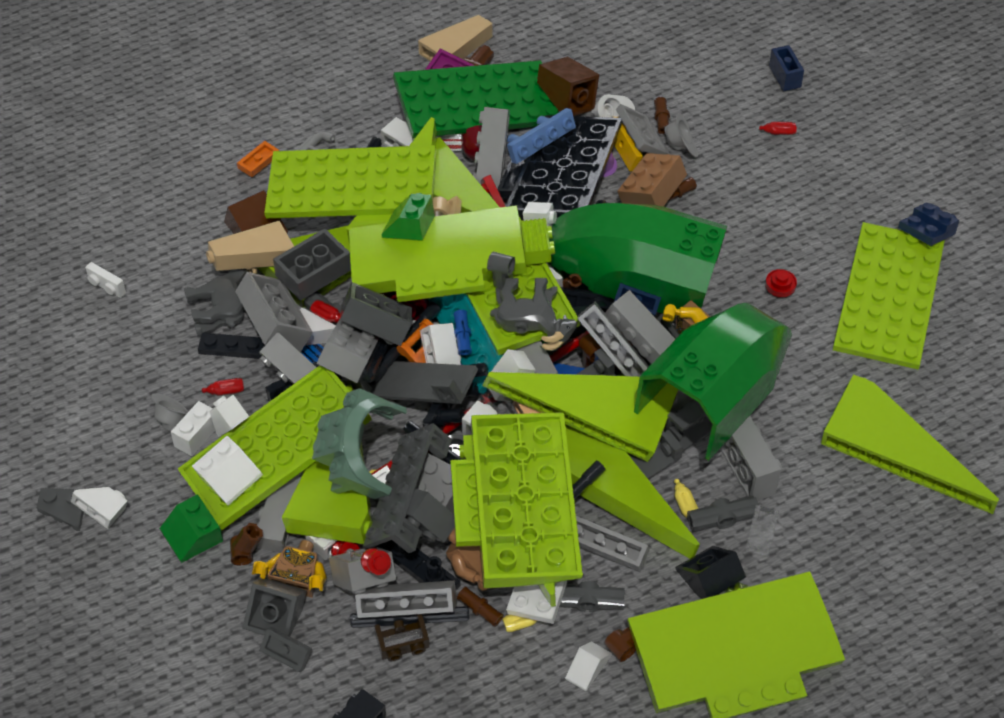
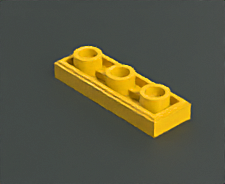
[614,117,643,171]

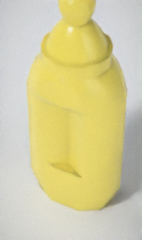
[674,479,698,518]
[502,615,537,632]

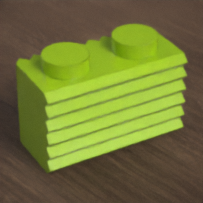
[520,218,555,265]

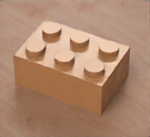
[617,153,687,206]

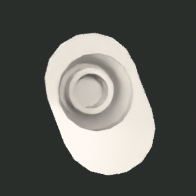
[591,94,635,117]

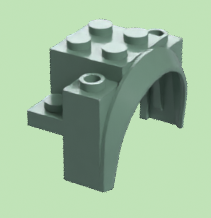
[312,388,407,499]

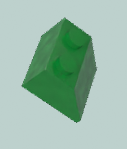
[381,193,435,240]
[159,494,223,563]

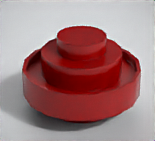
[765,269,797,297]

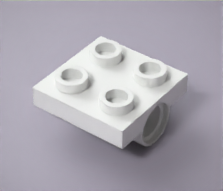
[506,581,567,624]

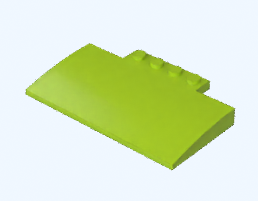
[349,206,527,302]
[450,413,583,588]
[627,571,845,718]

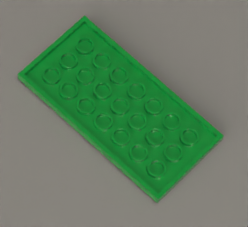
[393,60,559,138]

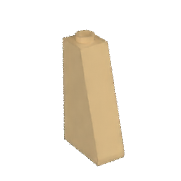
[418,15,492,61]
[206,221,294,271]

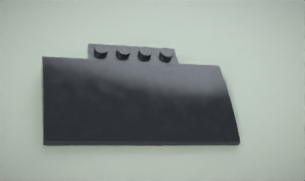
[497,115,622,221]

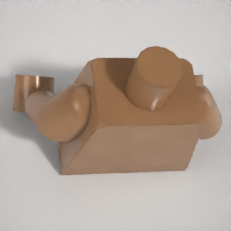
[446,528,488,591]

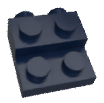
[898,202,959,246]

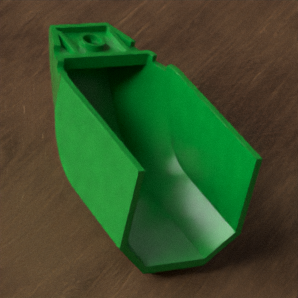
[547,203,728,318]
[634,303,792,461]

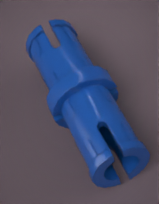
[453,310,472,356]

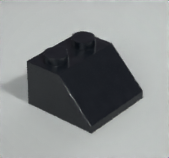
[675,546,746,598]

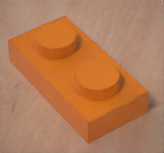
[237,141,279,177]

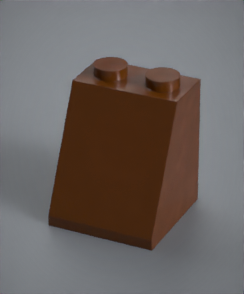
[537,56,599,116]
[224,190,288,234]

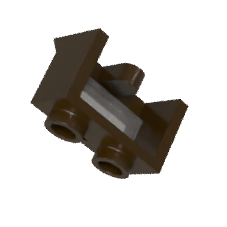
[374,614,429,661]

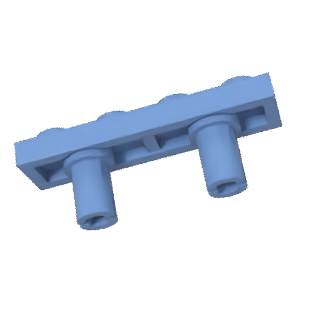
[507,108,576,164]

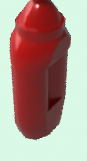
[759,122,797,135]
[310,300,340,323]
[202,378,244,396]

